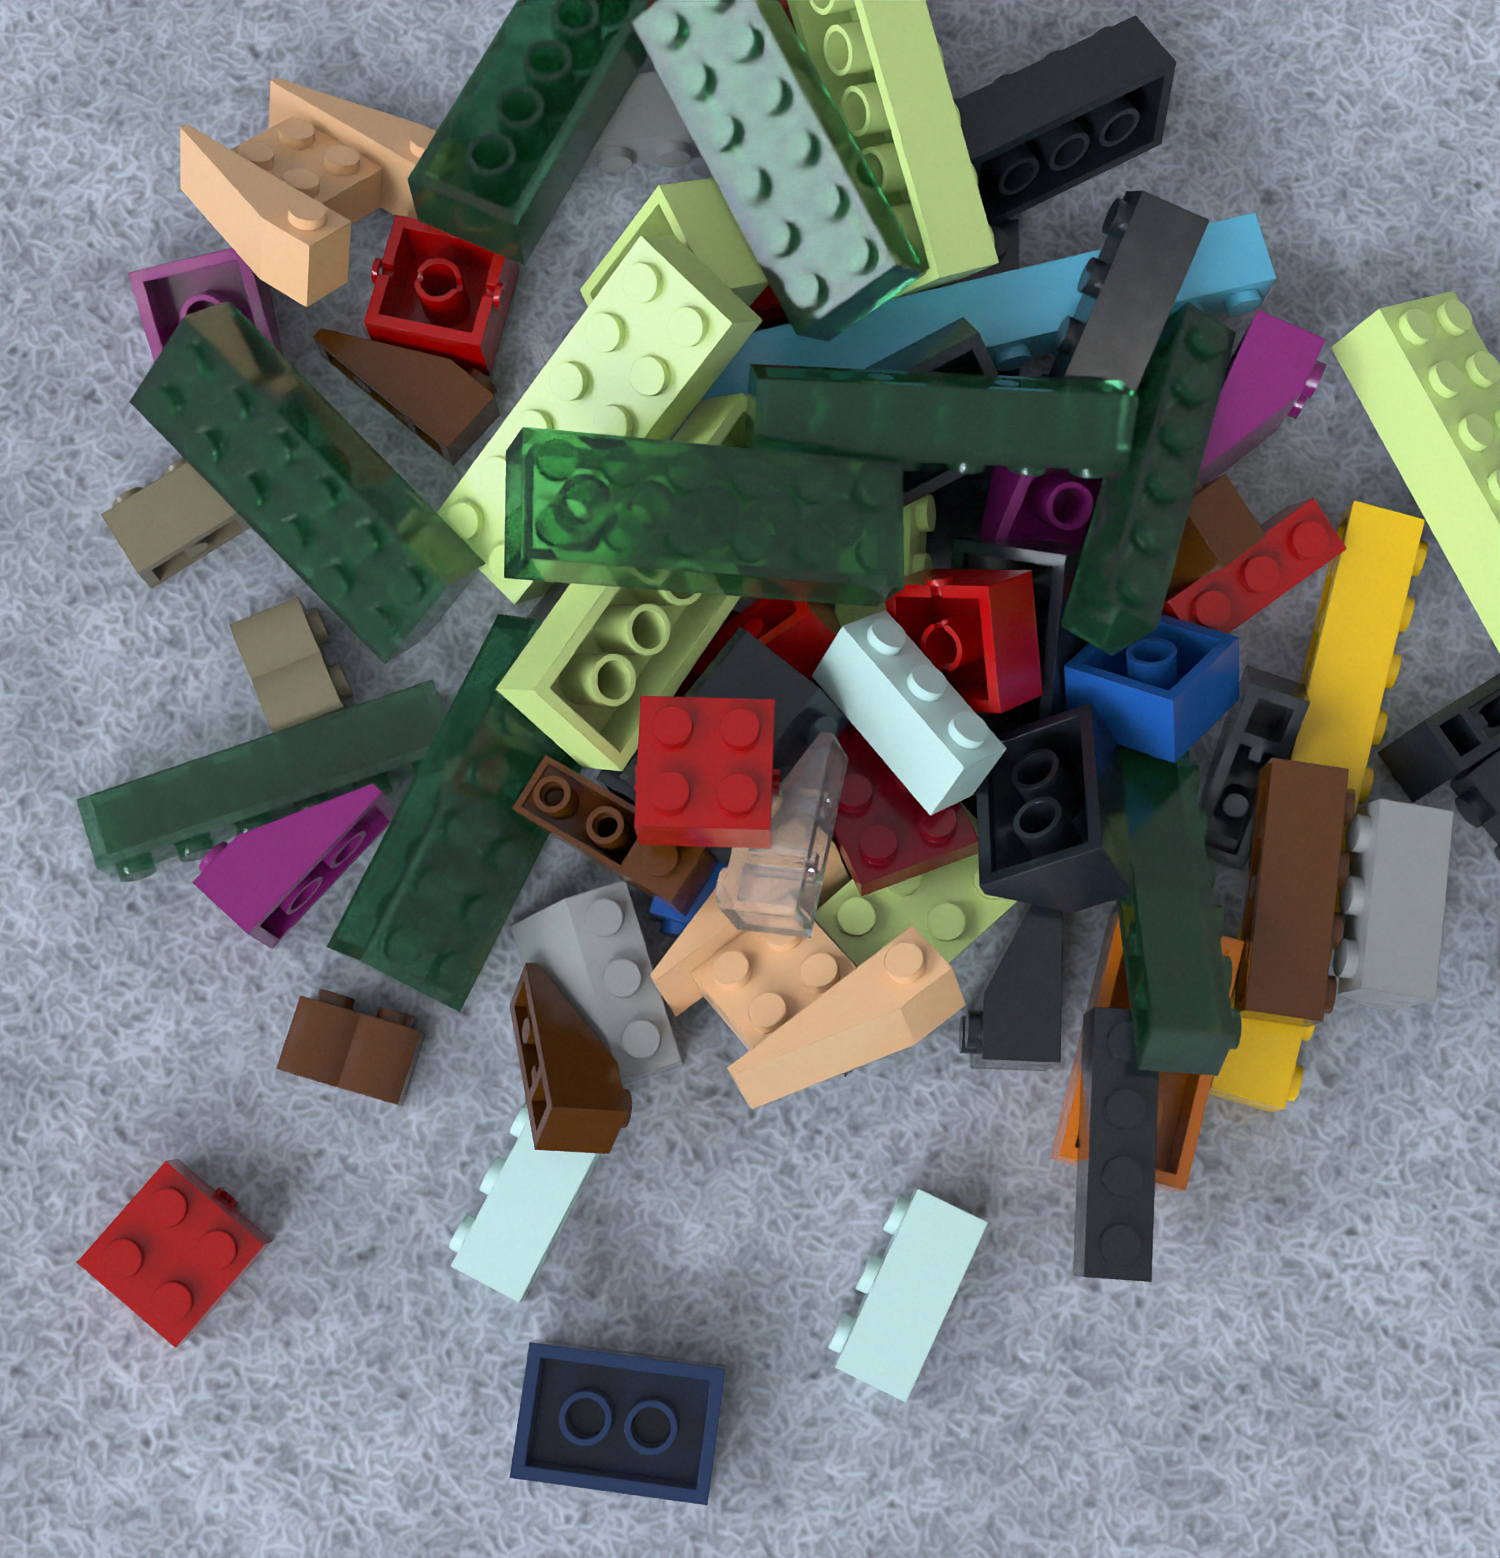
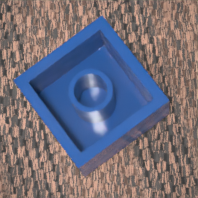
[1064,605,1240,763]

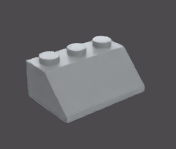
[1333,798,1454,1011]
[511,880,683,1085]

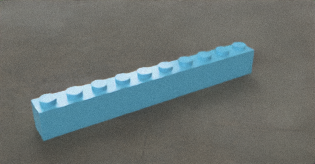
[685,213,1276,427]

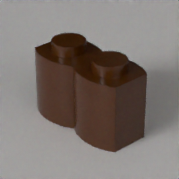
[276,989,426,1107]

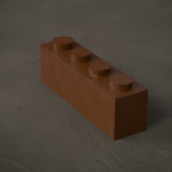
[1232,758,1356,1028]

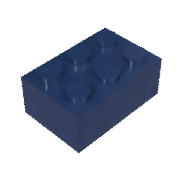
[509,1339,726,1505]

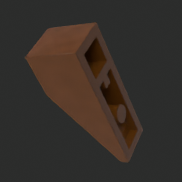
[313,328,500,466]
[510,963,632,1154]

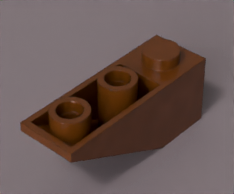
[512,755,718,917]

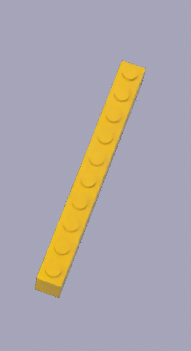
[1209,500,1428,1112]

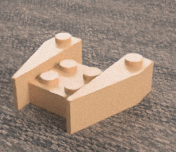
[180,78,470,308]
[650,806,966,1109]

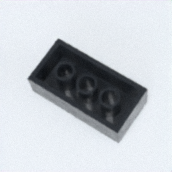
[953,15,1176,227]

